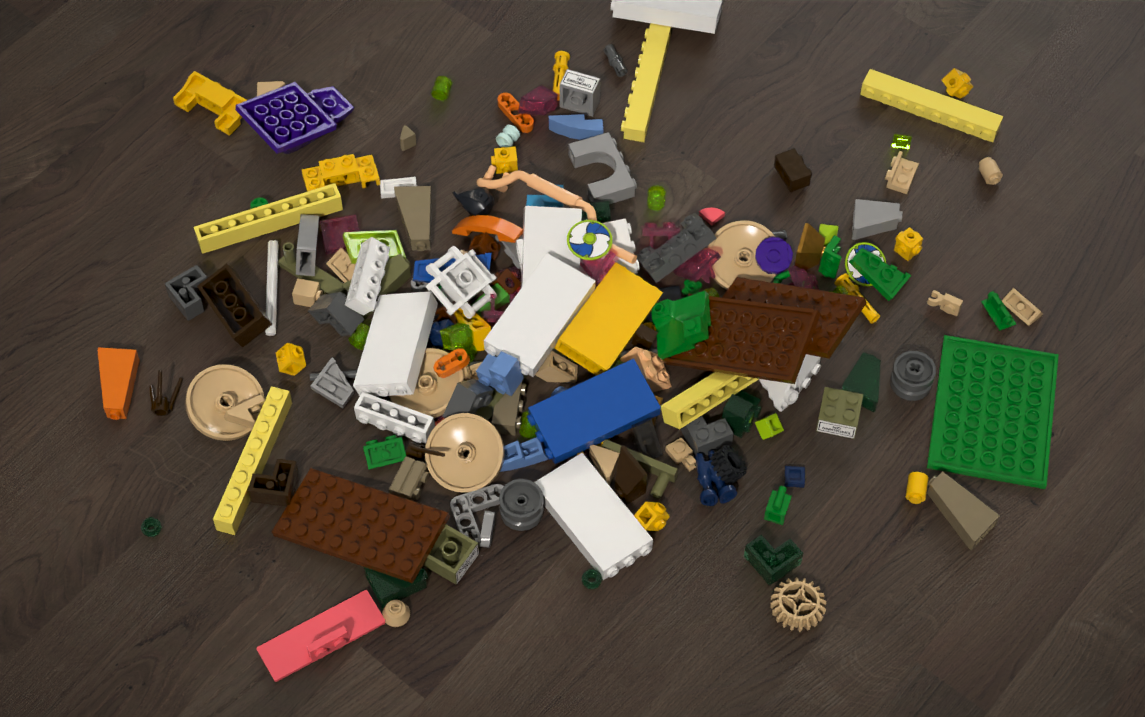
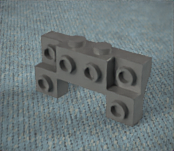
[636,213,717,283]

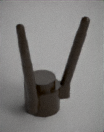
[149,370,183,416]
[406,442,445,473]

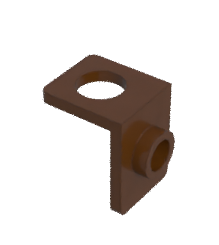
[490,268,521,295]
[432,306,457,326]

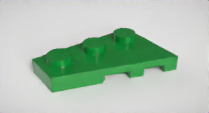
[849,248,912,301]

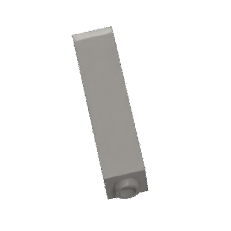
[296,214,319,276]

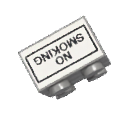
[560,69,600,117]

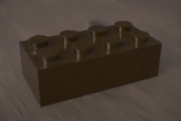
[197,263,272,347]

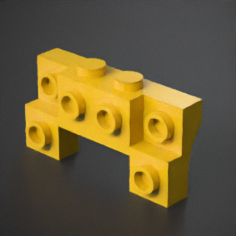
[173,71,247,136]
[302,154,380,192]

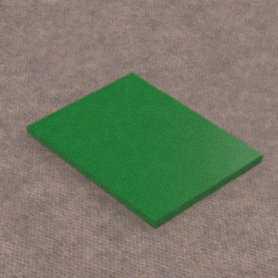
[927,335,1059,489]

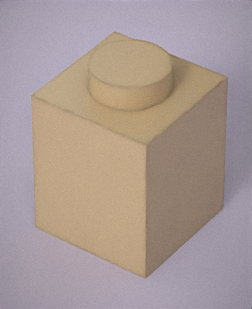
[292,278,323,307]

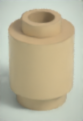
[979,157,1003,185]

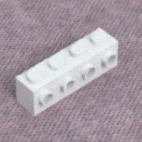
[345,237,390,316]
[354,392,435,444]

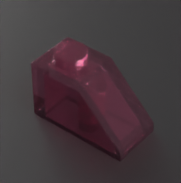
[518,85,558,115]

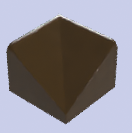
[631,324,658,351]

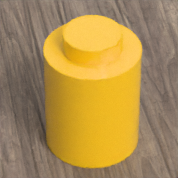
[906,472,928,504]

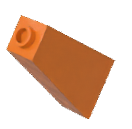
[97,347,140,420]

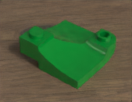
[652,291,711,360]

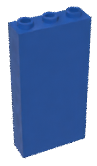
[527,358,661,464]

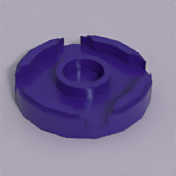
[755,237,793,274]

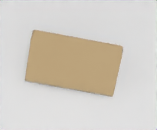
[1002,288,1043,326]

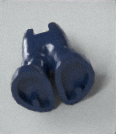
[695,450,737,506]

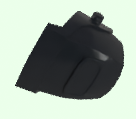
[452,188,494,216]

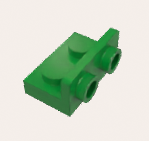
[818,235,842,279]
[363,435,406,470]

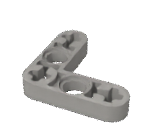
[450,484,504,547]

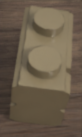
[389,457,429,501]

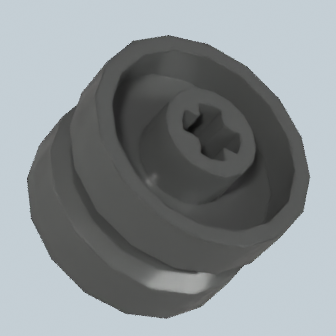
[890,351,936,401]
[499,479,544,531]

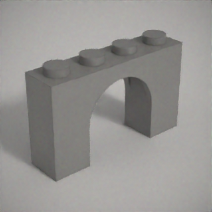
[568,132,637,209]

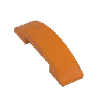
[452,215,523,243]

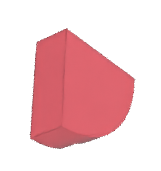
[699,208,725,226]

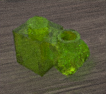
[440,323,477,363]

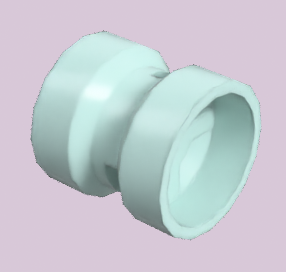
[496,124,520,147]

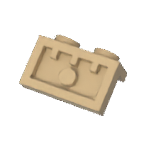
[885,151,919,194]
[326,248,356,283]

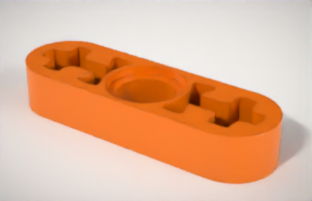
[497,93,534,133]

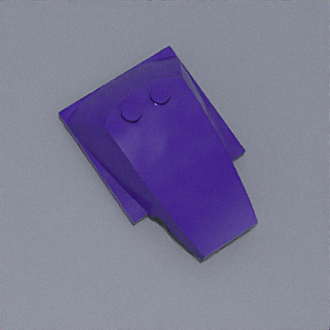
[236,82,354,154]

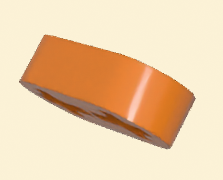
[433,349,470,378]

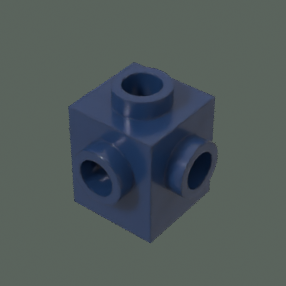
[428,319,461,349]

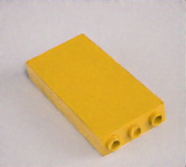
[554,262,663,376]

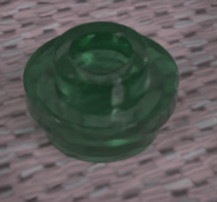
[141,517,162,537]
[582,569,602,589]

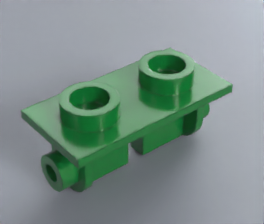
[981,291,1016,331]

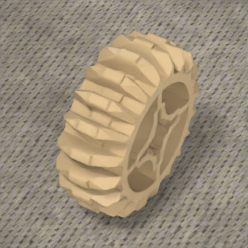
[770,577,826,632]

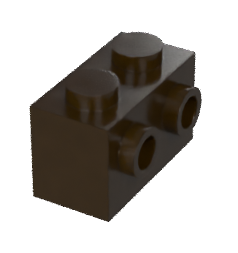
[774,148,812,192]

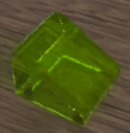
[892,134,912,149]

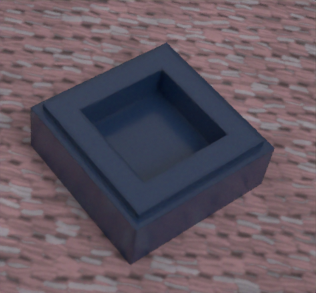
[784,466,805,488]

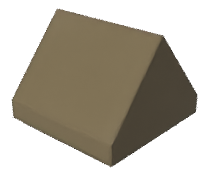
[400,126,417,151]

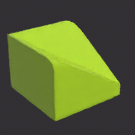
[818,224,838,247]
[755,413,784,440]

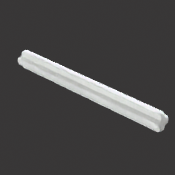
[265,240,279,336]

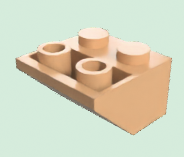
[620,347,672,392]

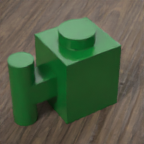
[764,486,792,525]

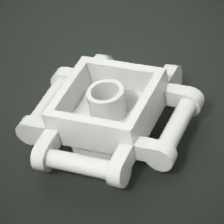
[425,246,497,319]

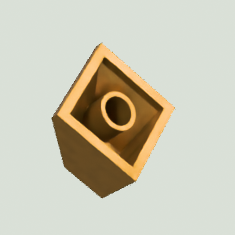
[794,223,826,274]

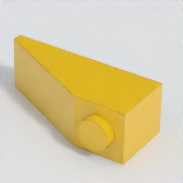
[453,308,491,351]

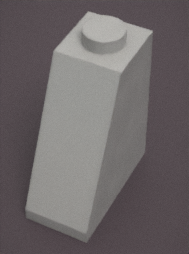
[852,199,903,240]

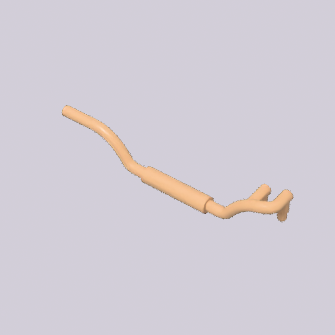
[476,165,637,264]

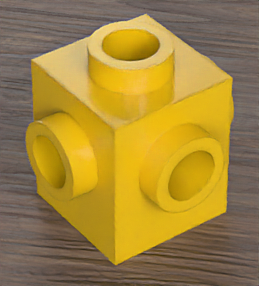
[942,68,973,99]
[491,147,518,174]
[894,227,923,261]
[276,343,306,376]
[634,502,670,531]

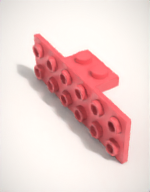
[257,590,386,682]

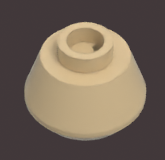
[382,600,410,627]

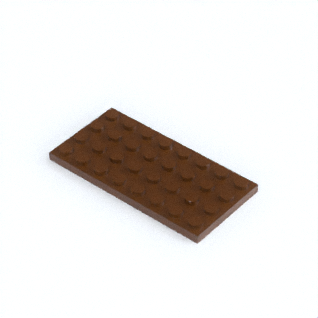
[722,277,867,359]
[662,293,821,384]
[272,468,450,583]

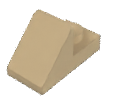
[224,394,265,428]

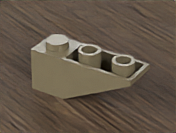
[492,380,526,436]

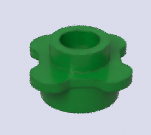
[682,279,702,297]

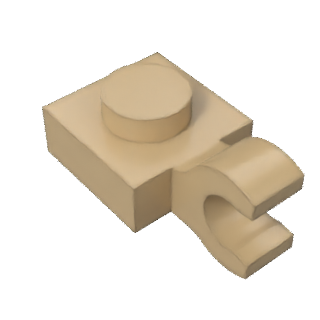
[927,290,963,316]
[665,437,696,472]

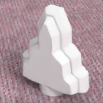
[759,379,799,412]

